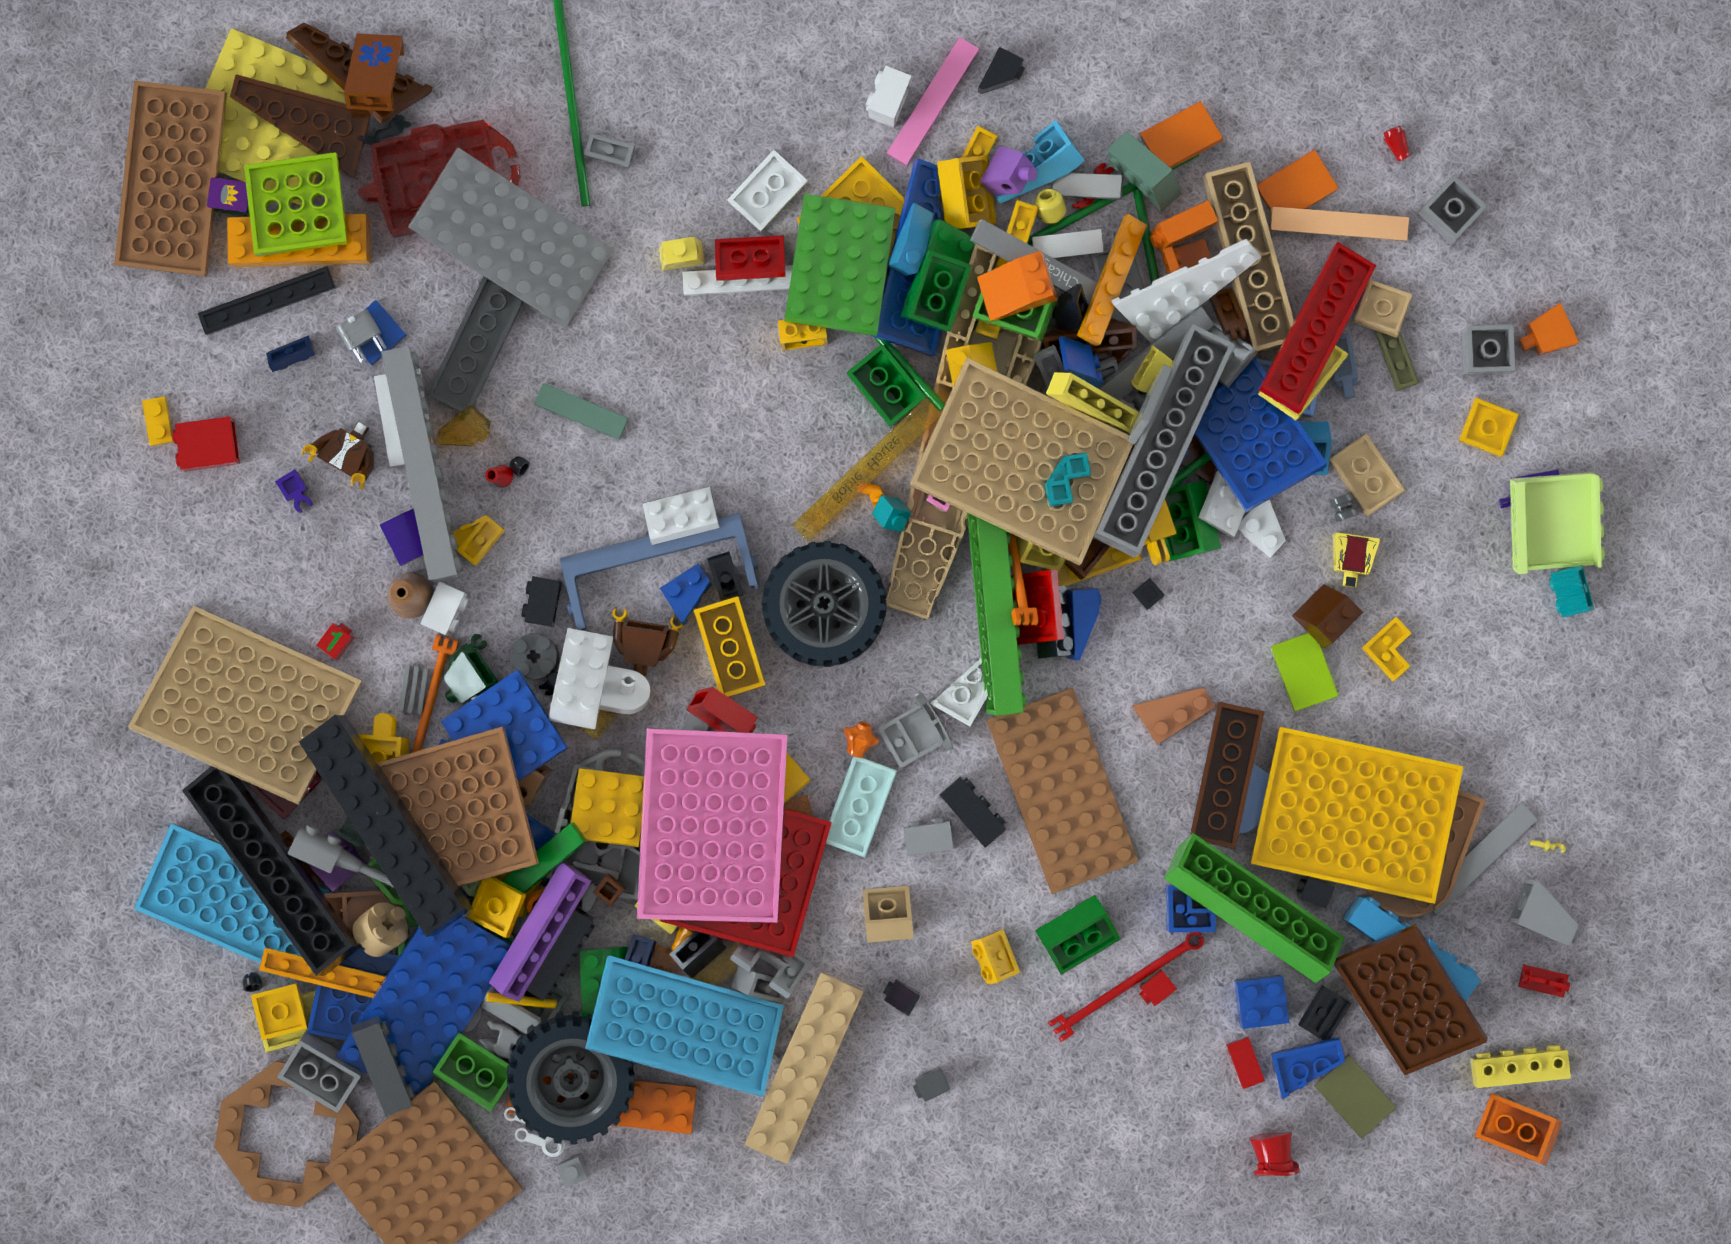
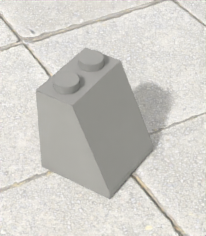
[1509,879,1579,946]

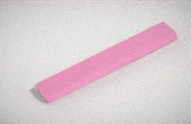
[887,37,979,166]

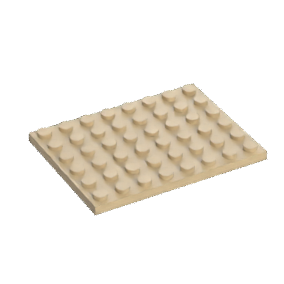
[909,358,1133,565]
[128,606,362,805]

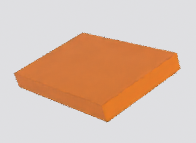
[1140,101,1223,168]
[1257,149,1339,212]

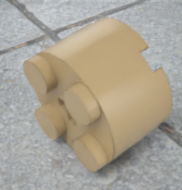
[353,902,408,957]

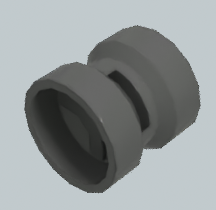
[1329,493,1359,522]

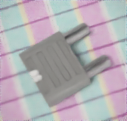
[336,309,387,363]

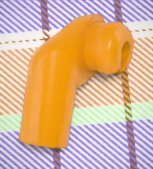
[857,481,885,507]

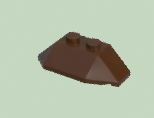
[1043,318,1137,366]

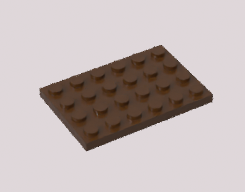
[1334,924,1488,1075]

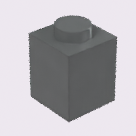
[913,1067,950,1102]

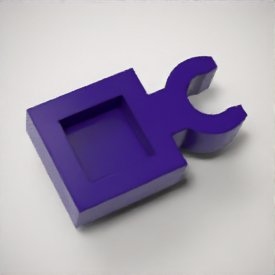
[275,469,313,513]

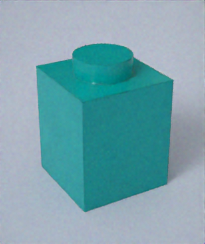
[872,494,912,532]

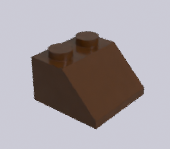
[1292,584,1363,649]

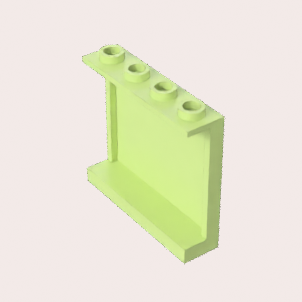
[1510,472,1605,574]

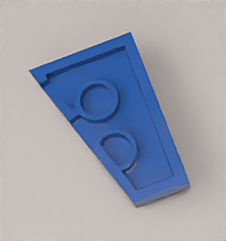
[1271,1037,1346,1100]

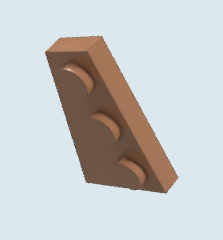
[1132,687,1216,745]

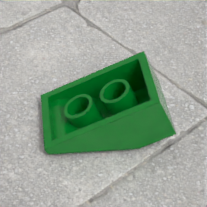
[900,250,972,332]

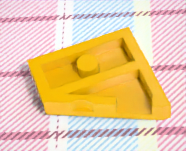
[451,515,505,566]

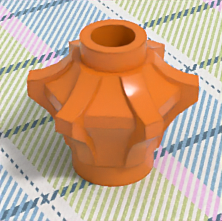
[844,721,879,758]

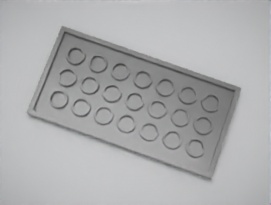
[408,148,614,328]

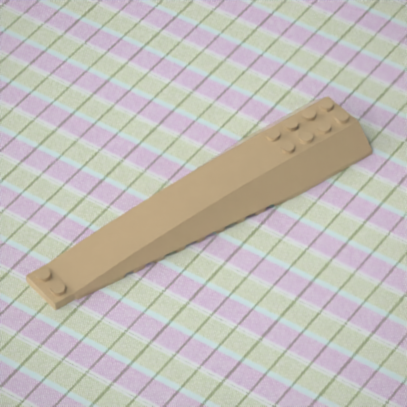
[886,244,1059,619]

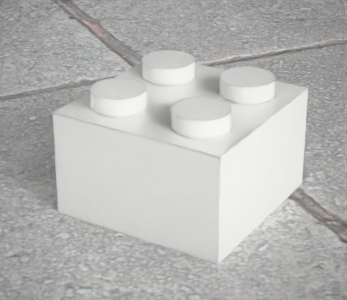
[866,66,912,128]

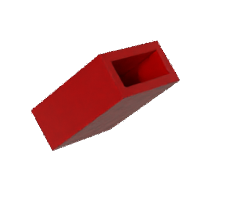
[172,416,240,472]
[686,687,758,733]

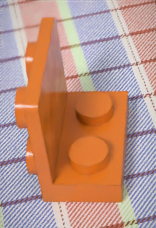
[1161,239,1211,274]

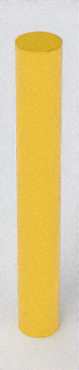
[486,992,557,1009]

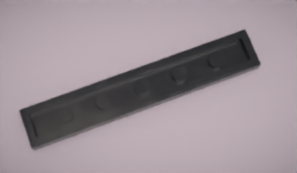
[198,266,336,336]

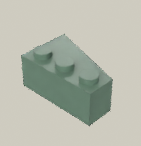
[1107,131,1182,212]

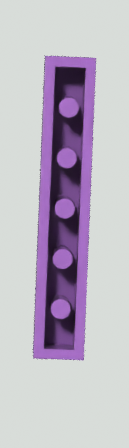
[489,862,591,1002]

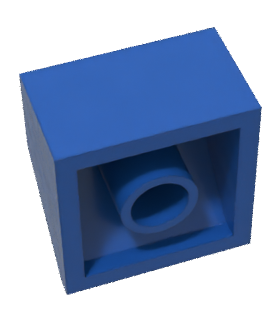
[1059,336,1104,390]

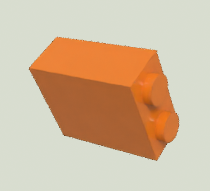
[1150,200,1219,253]

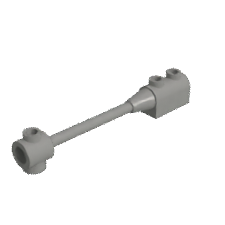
[288,825,472,917]

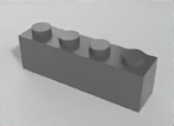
[352,1016,415,1116]

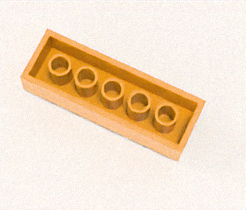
[227,214,371,268]

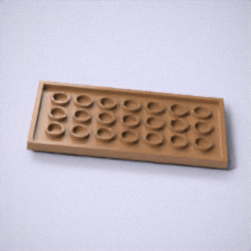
[114,80,227,277]
[986,688,1139,894]

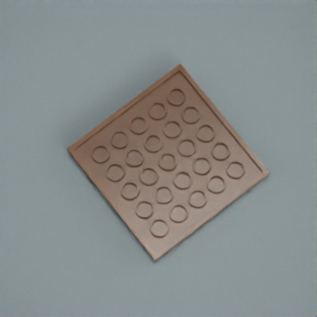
[377,727,539,887]
[324,1080,523,1244]

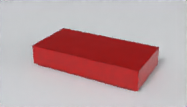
[1226,1037,1265,1089]

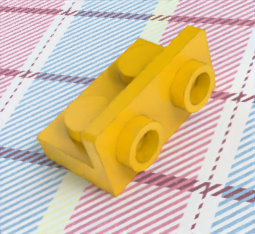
[971,929,1021,985]

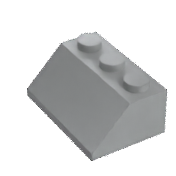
[480,986,569,1033]
[277,1030,363,1113]

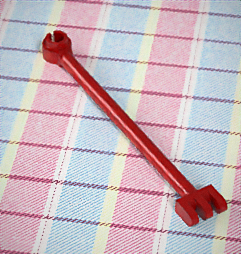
[1048,932,1204,1042]

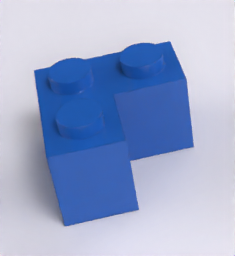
[1165,884,1216,933]

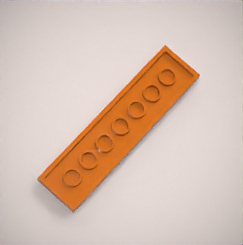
[507,1072,697,1134]

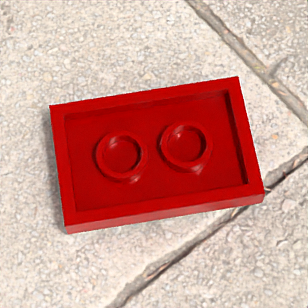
[715,235,786,281]

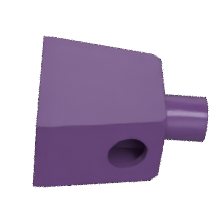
[980,146,1037,196]

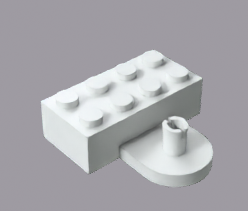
[549,628,650,729]

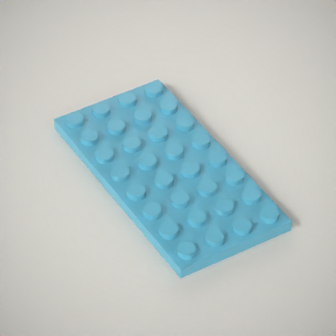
[134,823,335,982]
[585,956,784,1097]

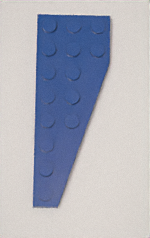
[871,158,941,356]

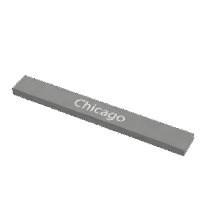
[970,219,1129,323]

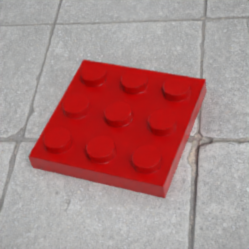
[1011,569,1064,645]

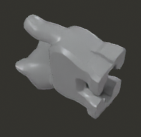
[479,1020,525,1061]

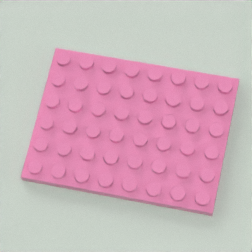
[637,728,787,923]

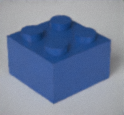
[1234,974,1289,1029]

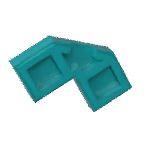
[1044,452,1091,507]

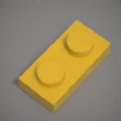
[142,396,174,446]

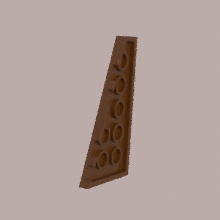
[230,74,371,179]

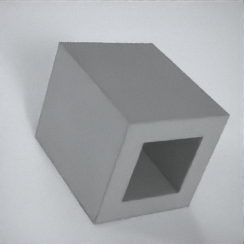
[556,1154,589,1188]

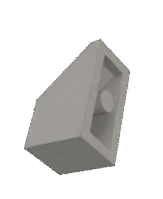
[731,966,784,1003]

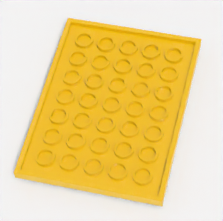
[1250,727,1464,904]

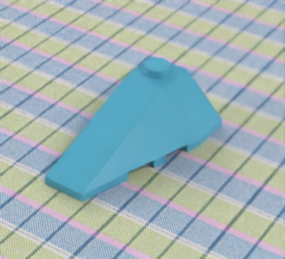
[995,120,1085,204]

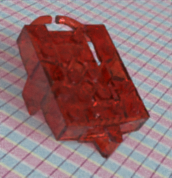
[357,119,521,238]

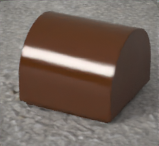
[593,873,626,907]

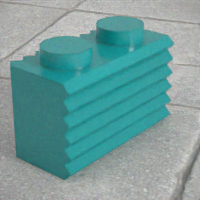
[1549,565,1595,618]

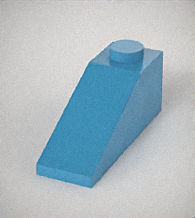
[887,203,934,276]

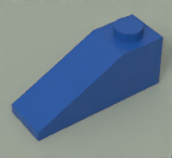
[1067,587,1101,660]

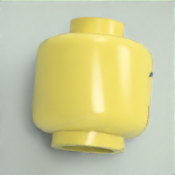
[1034,189,1066,224]

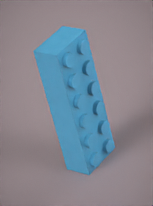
[1342,895,1480,1002]

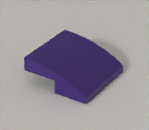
[380,508,424,566]

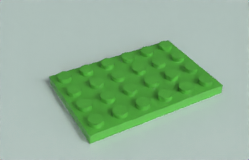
[784,194,896,336]

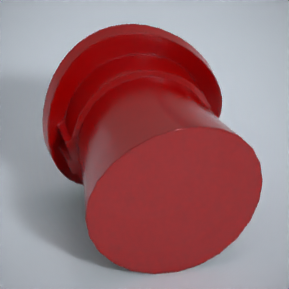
[1249,1132,1300,1177]

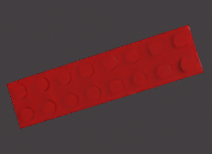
[1259,242,1377,414]

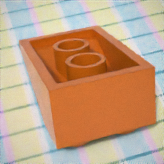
[977,251,1058,322]
[1475,1093,1563,1166]

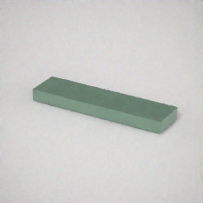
[534,383,628,440]

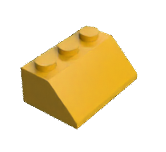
[937,155,997,229]
[946,342,997,386]

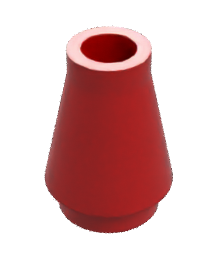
[1383,125,1410,162]
[485,465,513,488]

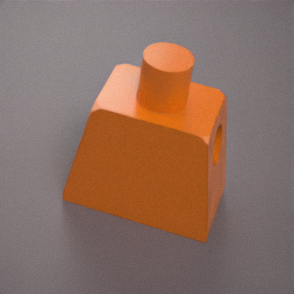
[1518,303,1579,355]

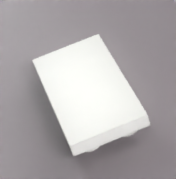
[374,368,433,467]

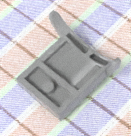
[877,692,954,769]

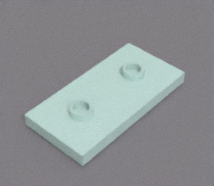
[826,756,897,858]

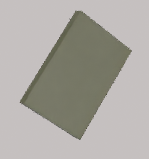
[1314,1055,1396,1139]

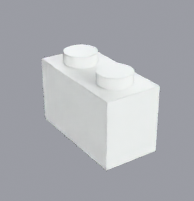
[420,582,469,636]

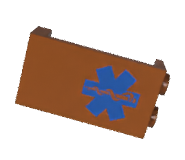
[344,33,404,111]

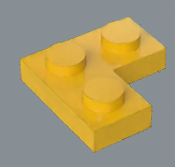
[1361,616,1412,682]

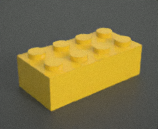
[694,596,766,697]

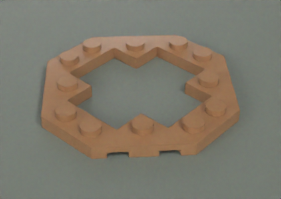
[214,1061,361,1207]

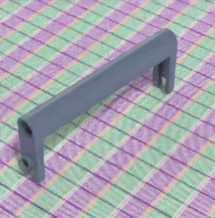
[560,513,759,631]

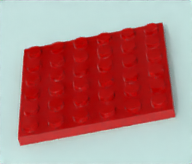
[659,808,832,957]

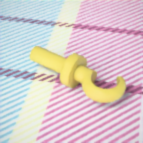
[1529,840,1566,853]

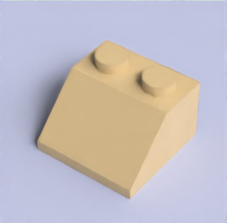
[863,886,914,943]

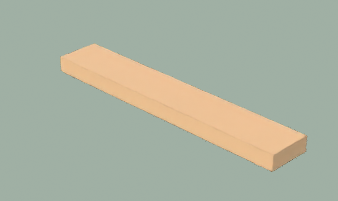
[1269,207,1409,241]

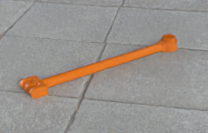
[1008,533,1038,625]
[411,634,459,753]

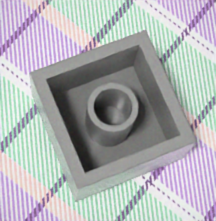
[1418,175,1488,244]
[1461,324,1515,376]

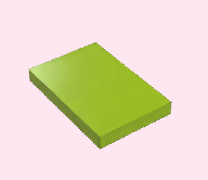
[1270,633,1338,712]

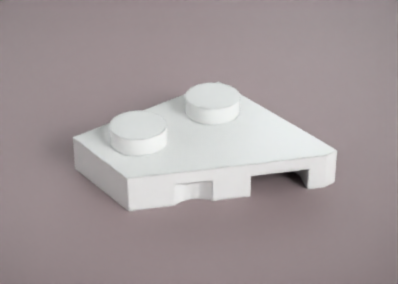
[1238,500,1286,558]

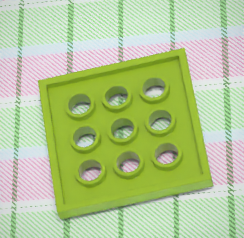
[244,152,348,257]

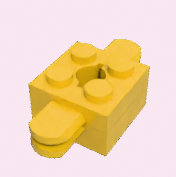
[1143,499,1177,565]
[358,713,410,763]

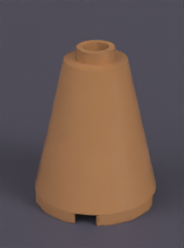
[387,573,433,619]

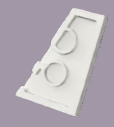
[930,659,992,727]

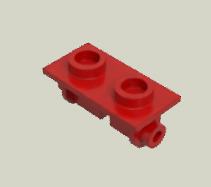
[1518,964,1570,998]

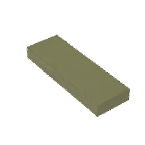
[1374,330,1419,392]

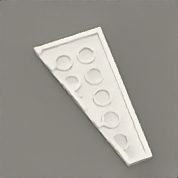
[1111,239,1261,344]

